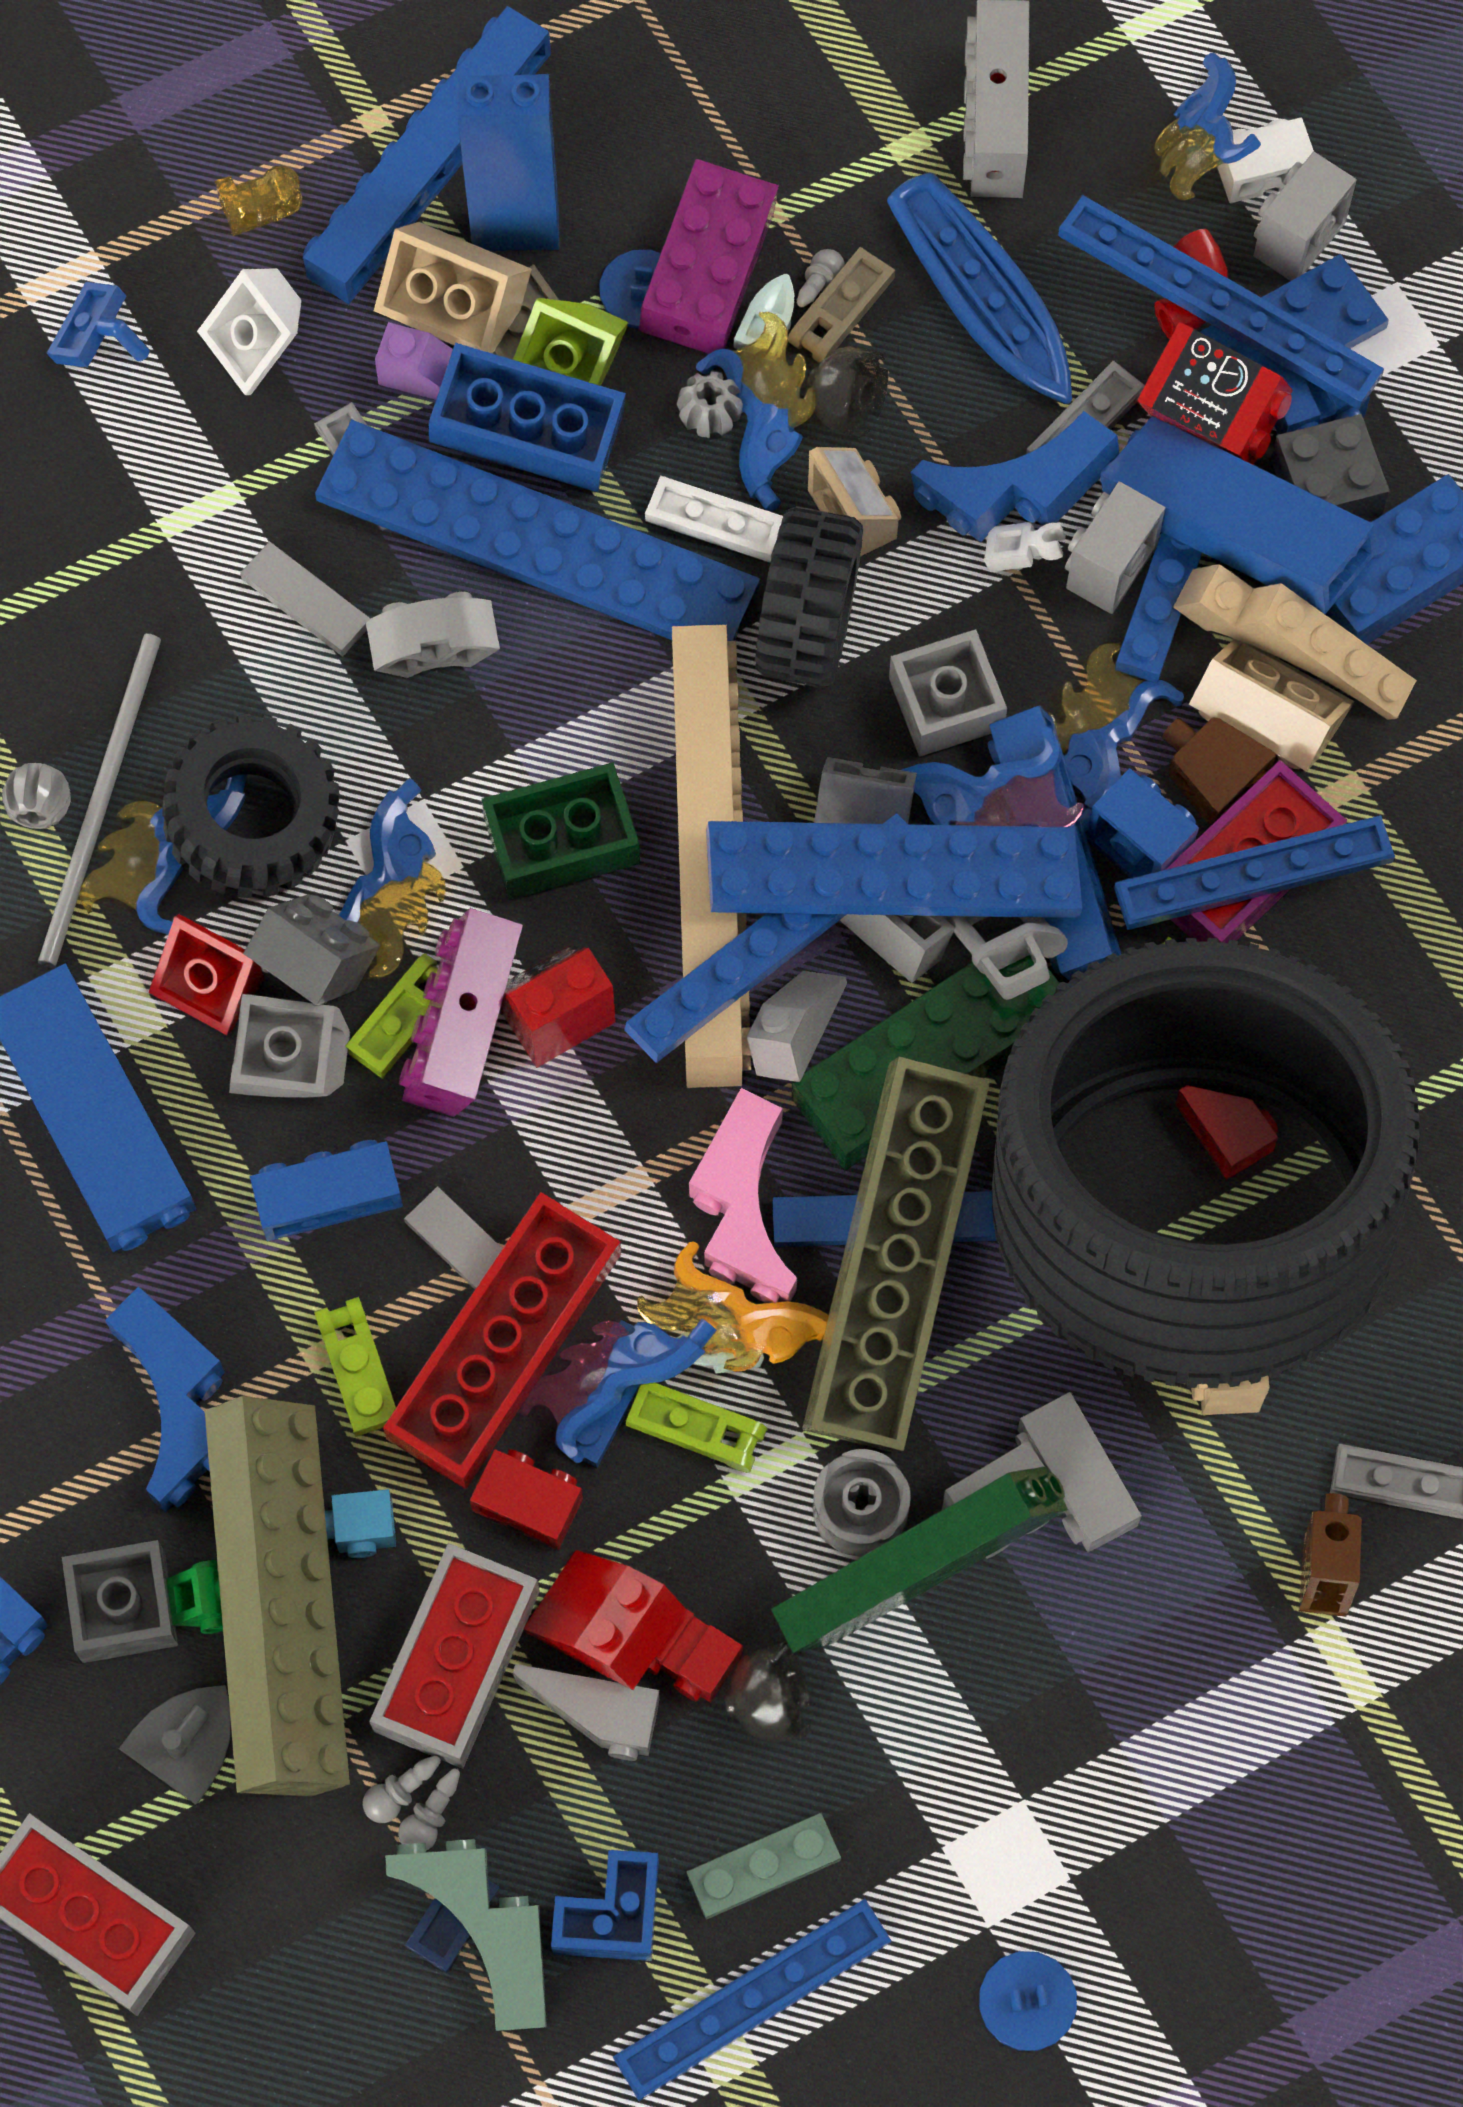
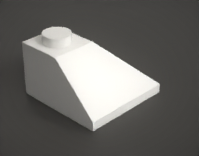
[197,268,301,395]

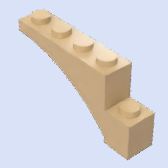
[1173,564,1417,720]

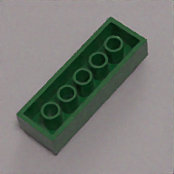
[791,955,1060,1171]

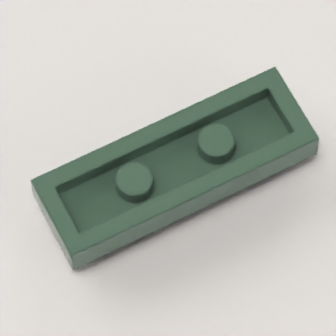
[686,1813,841,1920]

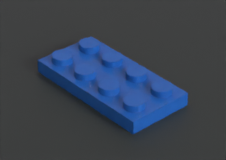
[1200,254,1389,376]

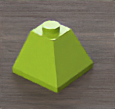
[513,298,628,386]

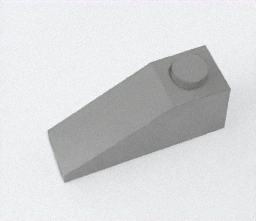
[747,971,847,1082]
[513,1664,660,1761]

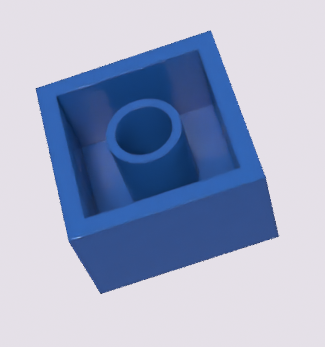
[1087,768,1199,878]

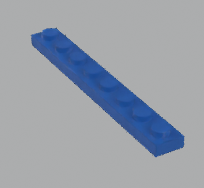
[1058,195,1384,410]
[624,813,907,1063]

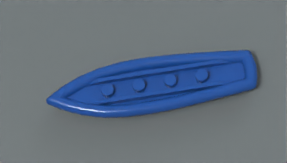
[887,173,1072,405]

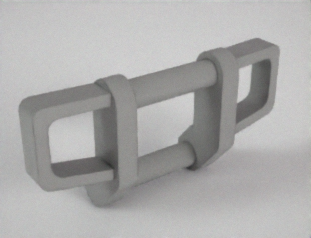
[942,916,1068,1000]

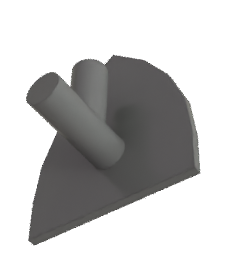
[119,1685,231,1806]

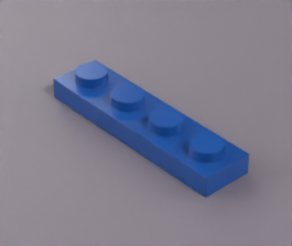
[1115,533,1202,683]

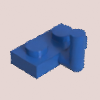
[47,282,150,368]

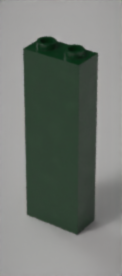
[771,1466,1068,1653]

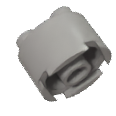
[813,1449,910,1556]

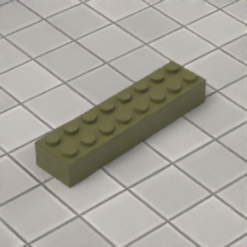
[802,1057,990,1453]
[205,1396,350,1796]

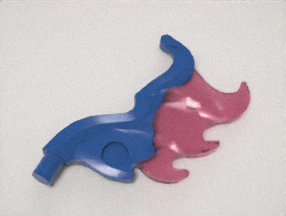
[902,727,1084,827]
[520,1319,717,1463]

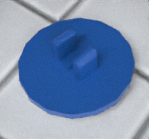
[600,250,661,329]
[979,1951,1077,2051]

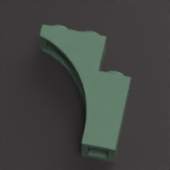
[385,1839,547,2031]

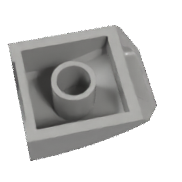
[229,994,350,1097]

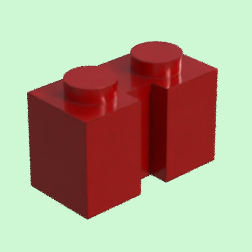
[470,1449,583,1550]
[646,1610,743,1703]

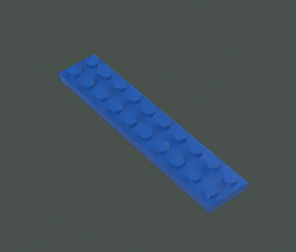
[315,419,760,641]

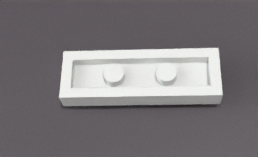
[645,476,783,563]

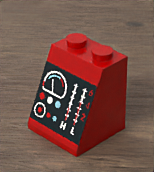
[1137,322,1293,465]
[500,946,616,1068]

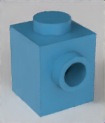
[325,1489,396,1558]

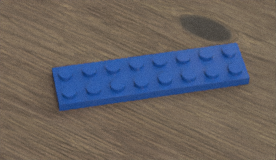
[706,821,1082,918]

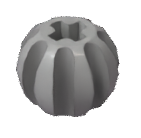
[677,371,743,438]
[2,763,71,829]

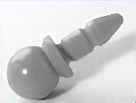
[797,249,845,307]
[363,1756,441,1823]
[398,1769,460,1851]

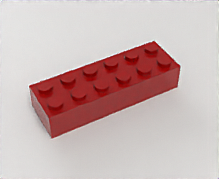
[383,1192,621,1489]

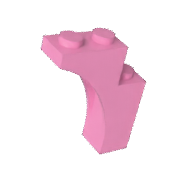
[689,1088,797,1303]

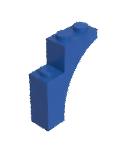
[911,411,1119,543]
[105,1286,225,1513]

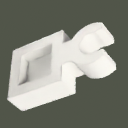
[984,522,1066,572]

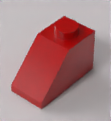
[1175,1085,1278,1180]

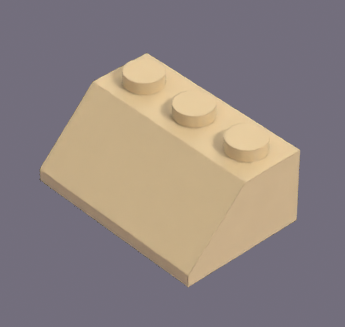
[374,222,532,354]
[1189,639,1354,771]

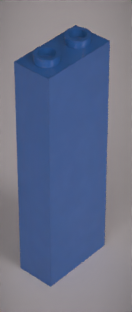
[457,74,559,251]
[1100,416,1376,614]
[0,963,196,1252]

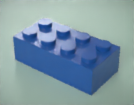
[429,343,626,492]
[1325,474,1463,644]

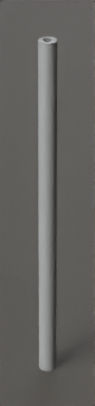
[38,634,161,968]

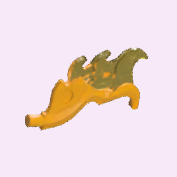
[637,1241,829,1372]

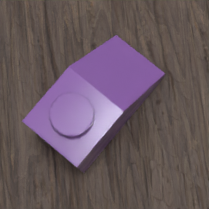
[375,322,453,400]

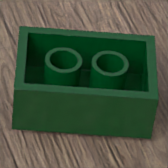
[481,762,640,900]

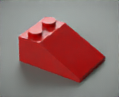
[523,1550,687,1690]

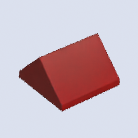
[148,914,265,1035]

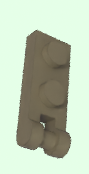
[787,247,895,366]

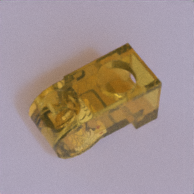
[215,165,303,236]

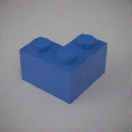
[551,1850,659,1961]

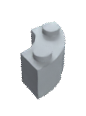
[366,592,500,678]

